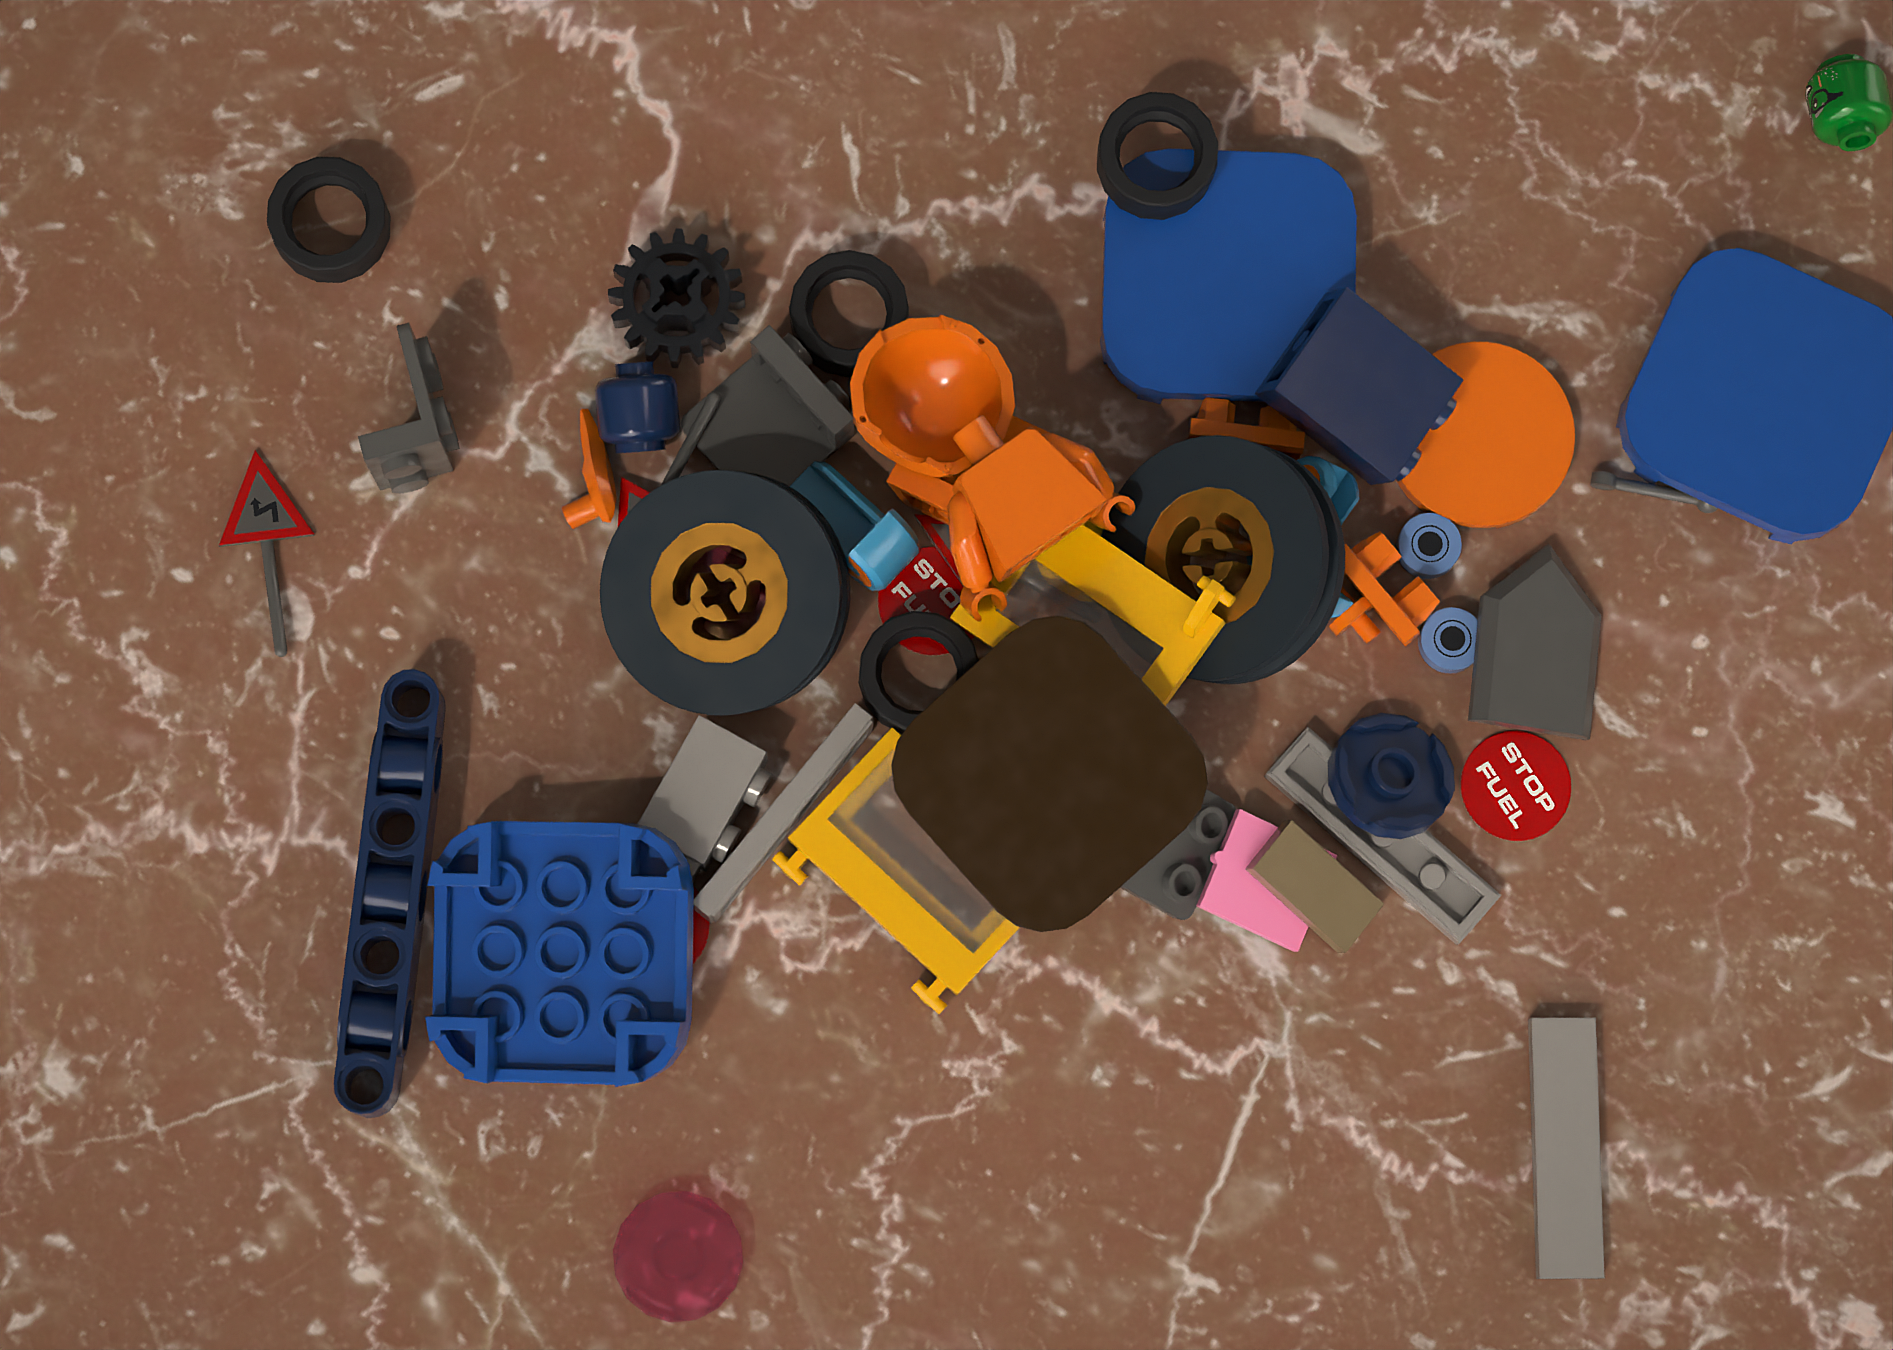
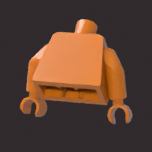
[947,415,1135,622]

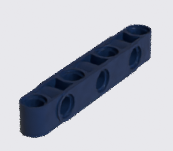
[334,669,446,1118]

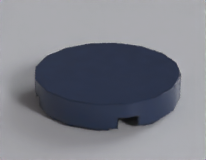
[1328,713,1455,839]

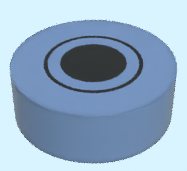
[1396,513,1462,579]
[1418,607,1478,674]

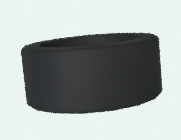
[1096,92,1218,220]
[267,157,391,283]
[789,250,909,377]
[858,611,979,734]

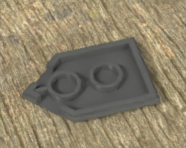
[1468,544,1602,740]

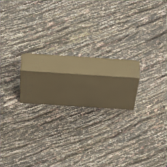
[1245,820,1384,953]

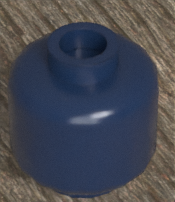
[595,361,680,453]

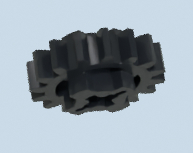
[608,228,746,368]

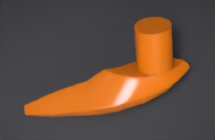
[562,409,617,529]

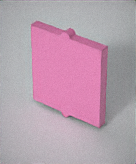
[1196,809,1337,952]

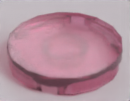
[613,1191,744,1323]

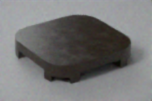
[891,615,1208,932]

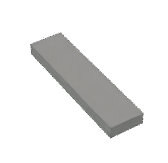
[694,703,873,924]
[1264,727,1502,945]
[1528,1017,1605,1279]

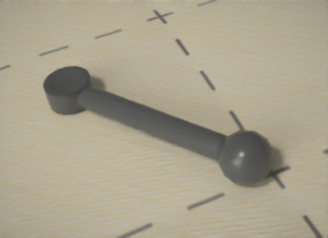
[1590,471,1718,513]

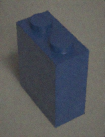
[1255,287,1464,485]

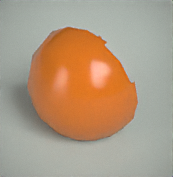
[850,315,1015,477]

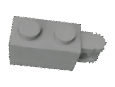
[638,715,772,883]

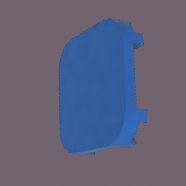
[1100,148,1357,404]
[1616,248,1893,545]
[425,821,694,1087]

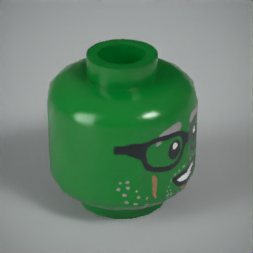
[1805,54,1893,151]

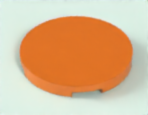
[1395,341,1575,529]

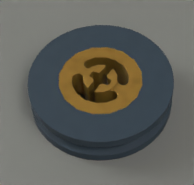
[1101,435,1345,684]
[600,470,850,715]

